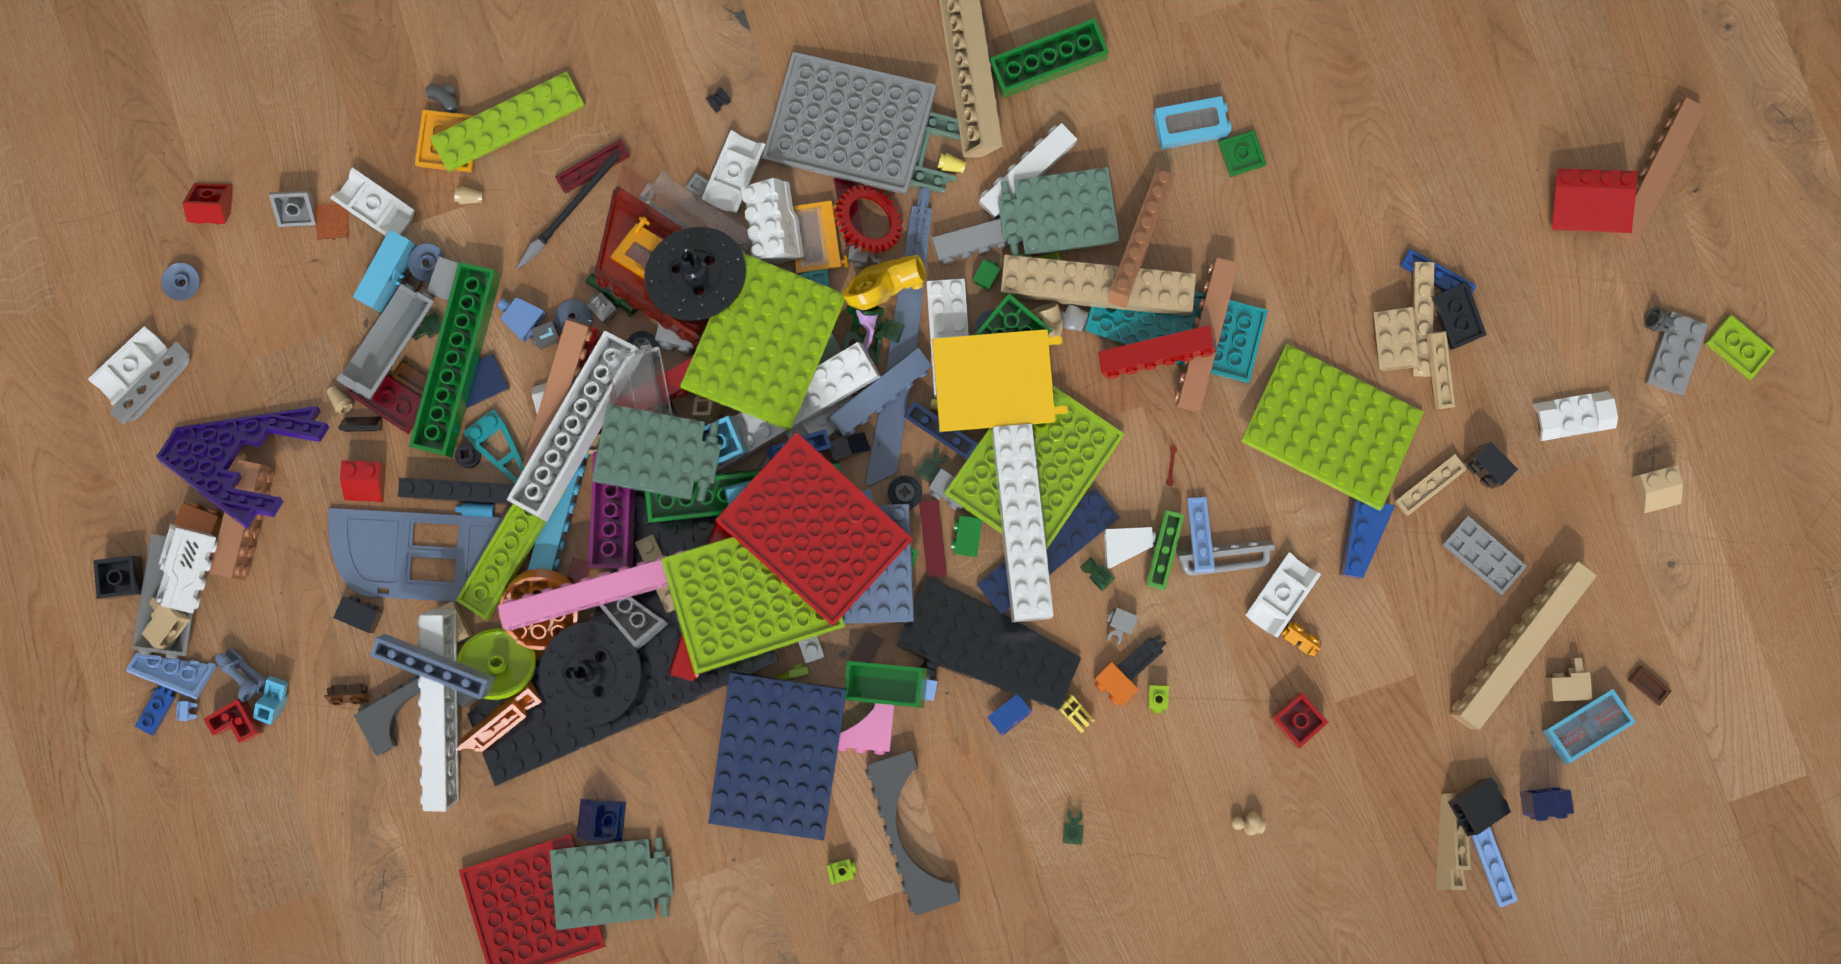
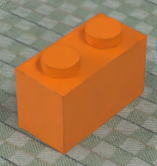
[174,501,223,539]
[1094,662,1139,706]

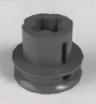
[1644,306,1674,332]

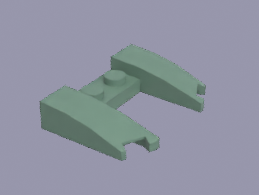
[910,112,961,193]

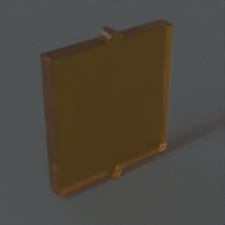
[315,203,349,240]

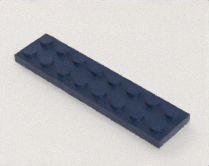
[977,488,1120,613]

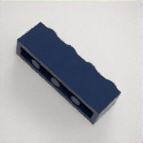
[904,401,978,460]

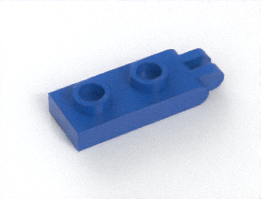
[135,686,176,735]

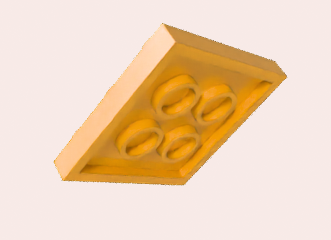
[415,110,474,173]

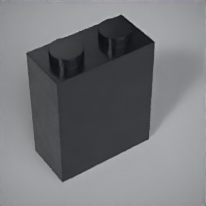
[1448,777,1511,836]

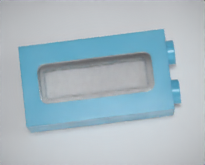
[1153,96,1231,150]

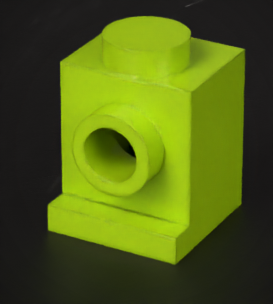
[1147,685,1169,713]
[826,858,857,885]

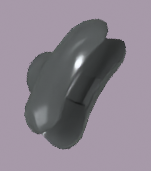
[425,83,458,113]

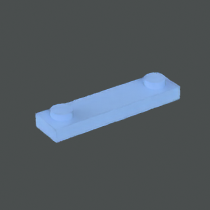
[1187,497,1215,573]
[1471,827,1518,907]

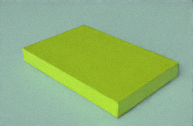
[1705,314,1775,380]

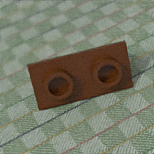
[324,684,369,706]

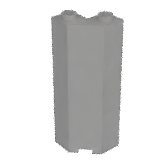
[337,284,434,400]
[132,534,193,659]

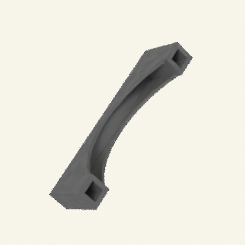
[865,750,960,916]

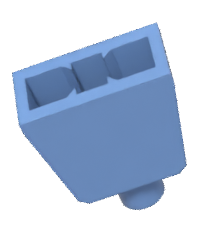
[497,297,547,343]

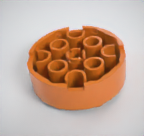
[499,569,580,650]

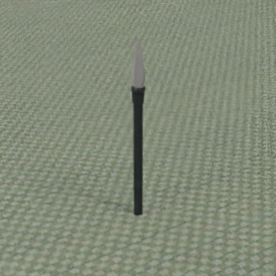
[516,154,619,270]

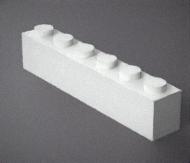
[979,123,1077,220]

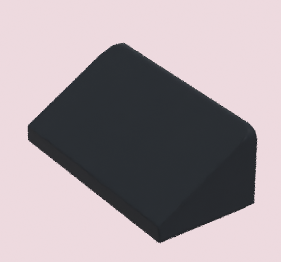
[338,416,382,432]

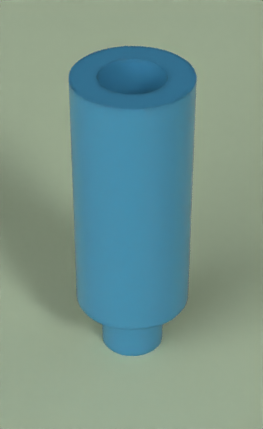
[455,502,495,517]

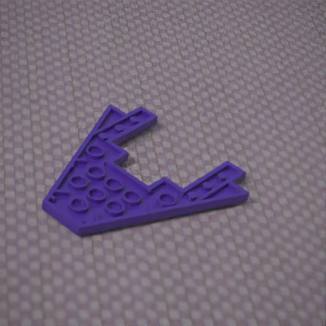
[156,406,329,529]

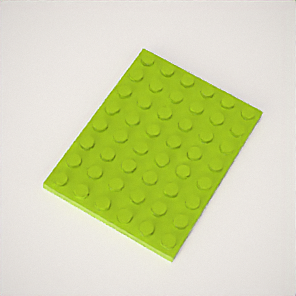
[680,253,845,431]
[1241,344,1424,511]
[944,385,1125,550]
[660,537,845,674]

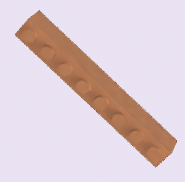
[1614,97,1707,243]
[1108,168,1175,308]
[1174,257,1239,413]
[522,318,593,467]

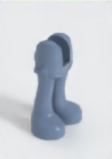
[215,648,268,702]

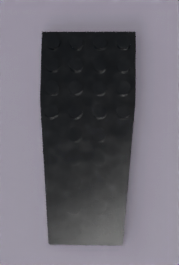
[896,576,1081,711]

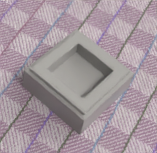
[685,172,709,199]

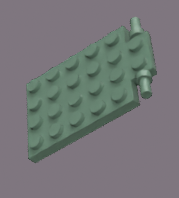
[998,167,1120,256]
[592,404,721,501]
[550,837,673,930]

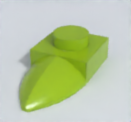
[775,664,810,679]

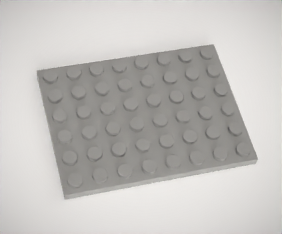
[762,52,938,195]

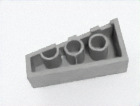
[597,576,668,650]

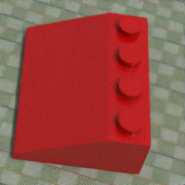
[1552,168,1637,233]

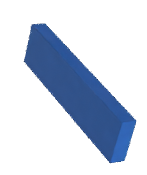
[1400,249,1477,293]

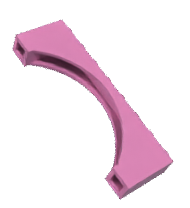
[838,703,894,755]

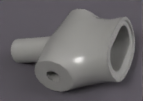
[1060,304,1089,332]

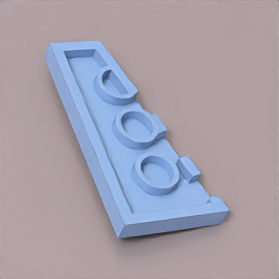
[126,653,217,700]

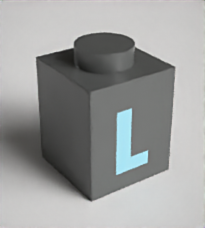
[530,321,560,350]

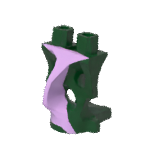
[842,305,884,365]

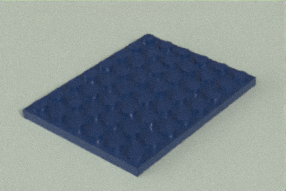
[708,671,847,840]

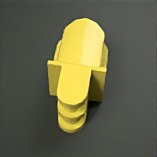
[1059,694,1095,733]

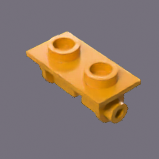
[1281,621,1322,657]

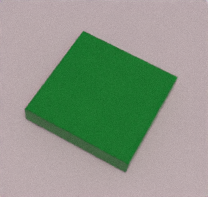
[1218,130,1267,178]

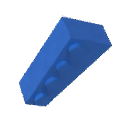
[1339,499,1395,579]

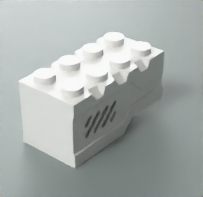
[741,178,804,265]
[155,523,218,613]

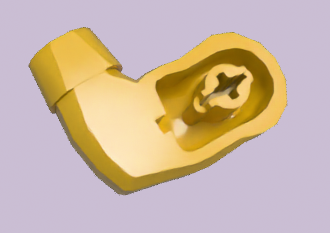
[842,255,926,310]

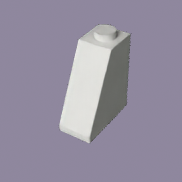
[1104,527,1156,569]

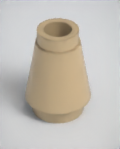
[454,186,483,204]
[326,386,353,415]

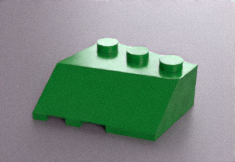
[973,294,1053,335]

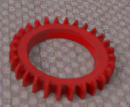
[834,185,903,254]

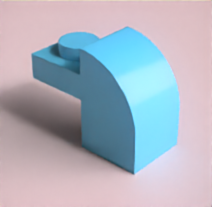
[253,676,289,725]

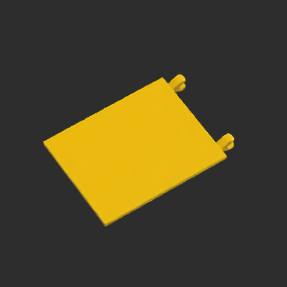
[932,329,1068,432]

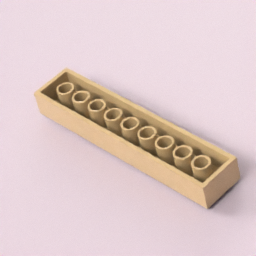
[939,0,1003,157]
[1000,255,1196,316]
[1450,561,1597,730]

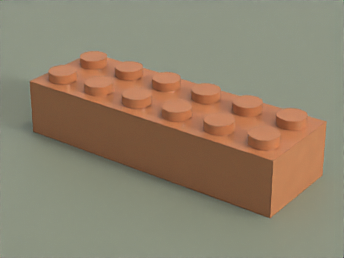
[209,460,274,580]

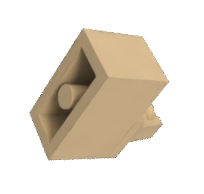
[141,597,190,650]
[1546,658,1592,701]

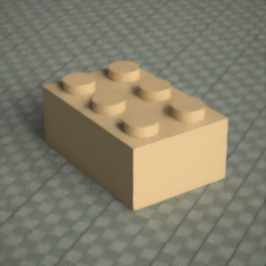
[1374,307,1422,371]

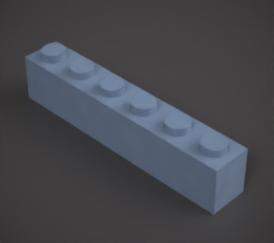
[826,348,932,437]
[370,634,495,700]

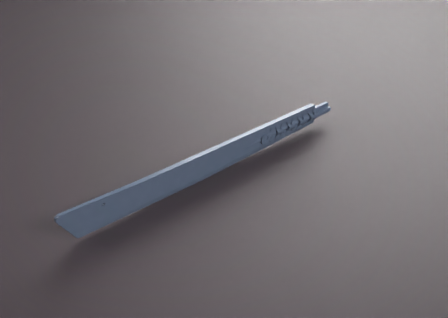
[866,188,932,486]

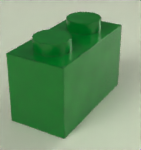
[951,516,982,558]

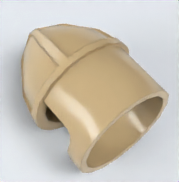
[1031,302,1064,337]

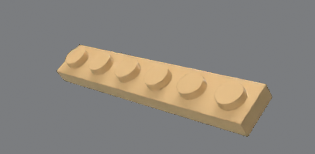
[1411,262,1434,377]

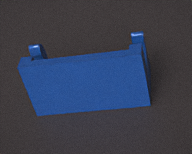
[987,694,1032,736]

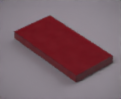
[345,375,422,434]

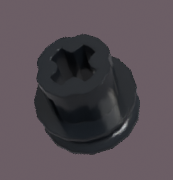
[455,443,481,468]

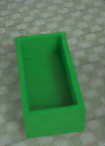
[844,661,928,708]

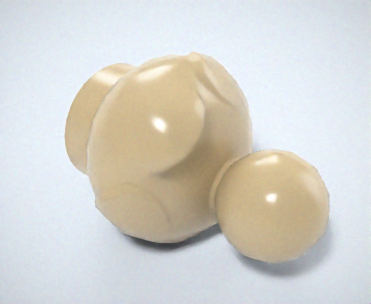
[1231,811,1266,835]

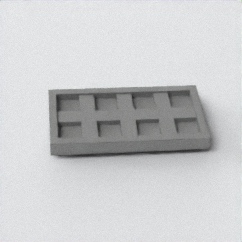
[1645,312,1708,396]
[1442,516,1527,596]

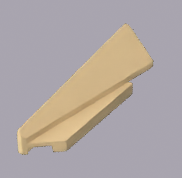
[1436,793,1471,890]

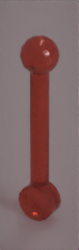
[1166,446,1177,486]

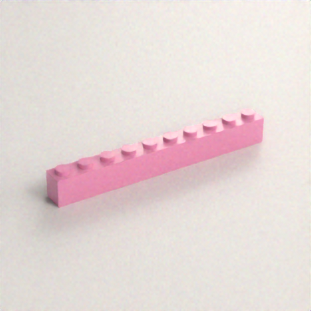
[498,550,686,631]

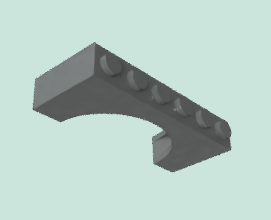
[354,675,478,756]

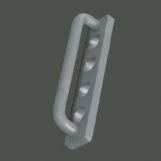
[110,342,190,424]
[1176,539,1275,576]

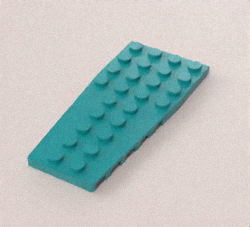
[1085,292,1268,384]

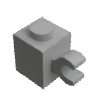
[848,246,882,268]
[587,293,619,325]
[1107,608,1139,644]

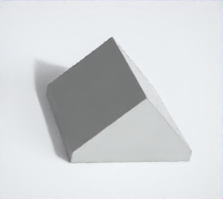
[269,191,317,227]

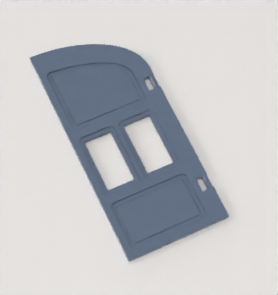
[328,508,504,604]

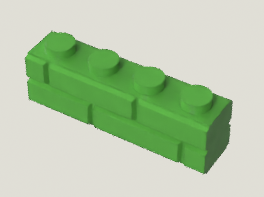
[1144,510,1184,591]

